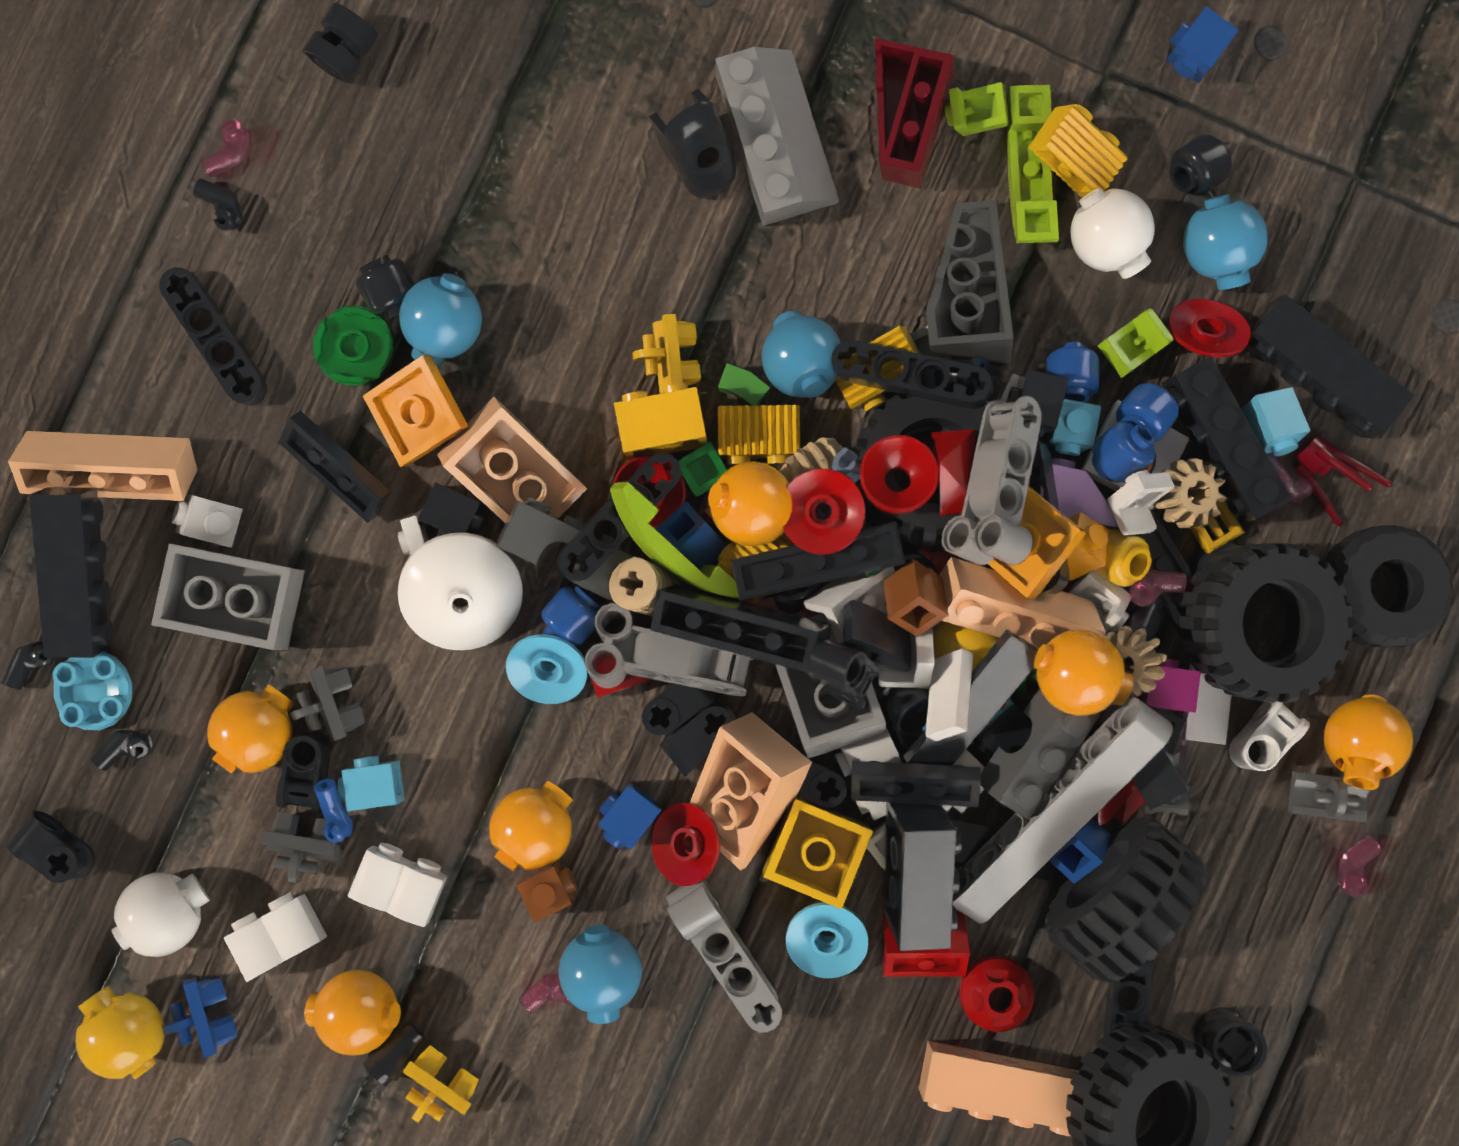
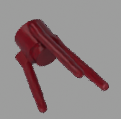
[1294,434,1392,526]

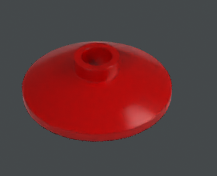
[1168,299,1251,357]
[782,468,865,554]
[651,803,720,886]

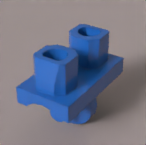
[162,977,238,1058]

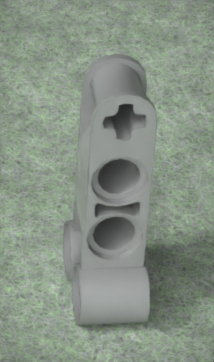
[942,396,1042,565]
[585,603,754,696]
[666,879,782,1032]

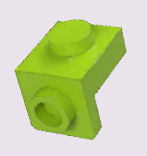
[945,82,1010,136]
[1097,308,1173,378]

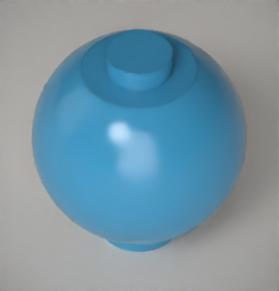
[1183,194,1268,290]
[399,273,482,367]
[762,311,843,398]
[558,925,642,1024]

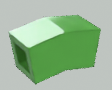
[718,363,770,406]

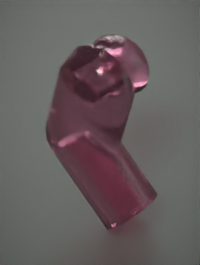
[201,120,250,178]
[1267,453,1313,504]
[1129,571,1186,606]
[1338,836,1382,898]
[519,973,573,1014]

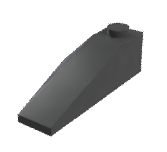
[926,200,1014,365]

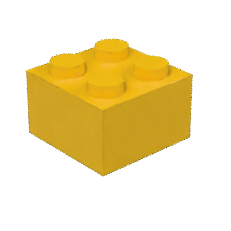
[614,383,707,461]
[763,797,873,909]

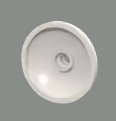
[398,533,523,650]

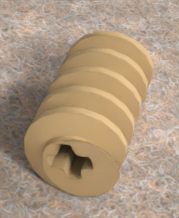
[609,557,682,617]

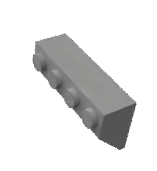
[715,47,839,226]

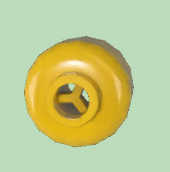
[1095,528,1151,587]

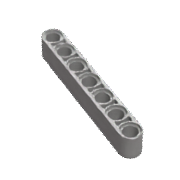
[952,698,1173,924]

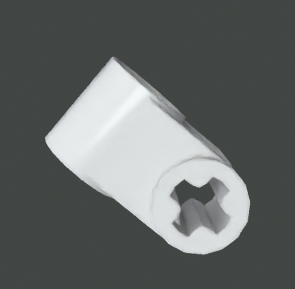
[1229,701,1310,771]

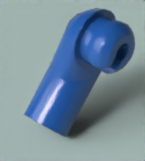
[314,779,353,843]

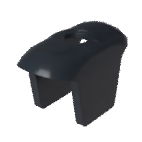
[649,89,737,199]

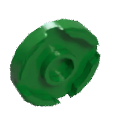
[313,306,395,387]

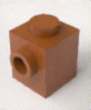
[883,559,949,637]
[516,860,578,923]

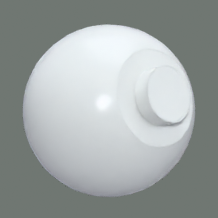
[1071,187,1155,279]
[111,872,210,957]

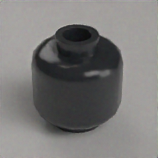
[1169,134,1232,196]
[356,254,415,318]

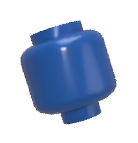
[1046,342,1099,403]
[1116,383,1178,443]
[1092,421,1155,483]
[542,585,602,646]

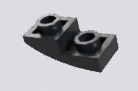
[843,599,911,672]

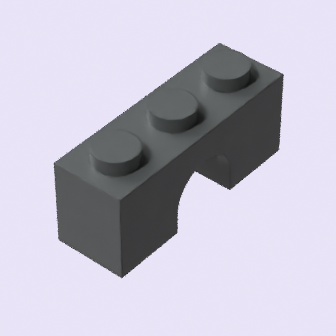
[496,497,631,600]
[980,688,1101,820]

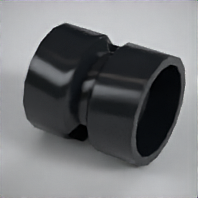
[302,3,378,83]
[871,677,930,736]
[1195,1007,1267,1077]

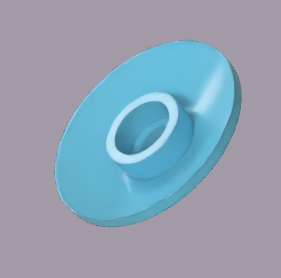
[506,634,588,704]
[786,902,868,978]

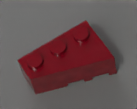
[874,38,955,189]

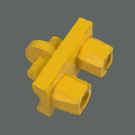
[632,314,701,394]
[403,1046,479,1123]

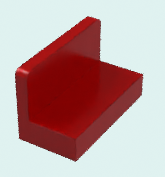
[883,911,970,977]

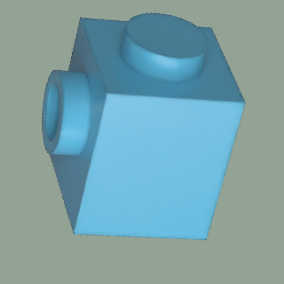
[1241,387,1310,456]
[1044,399,1101,456]
[338,756,405,812]

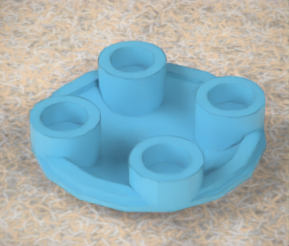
[53,651,132,730]

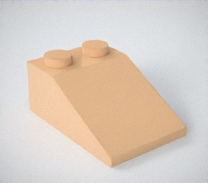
[437,397,587,523]
[690,712,812,870]

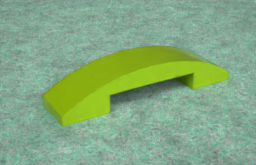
[1007,85,1059,243]
[610,482,739,598]

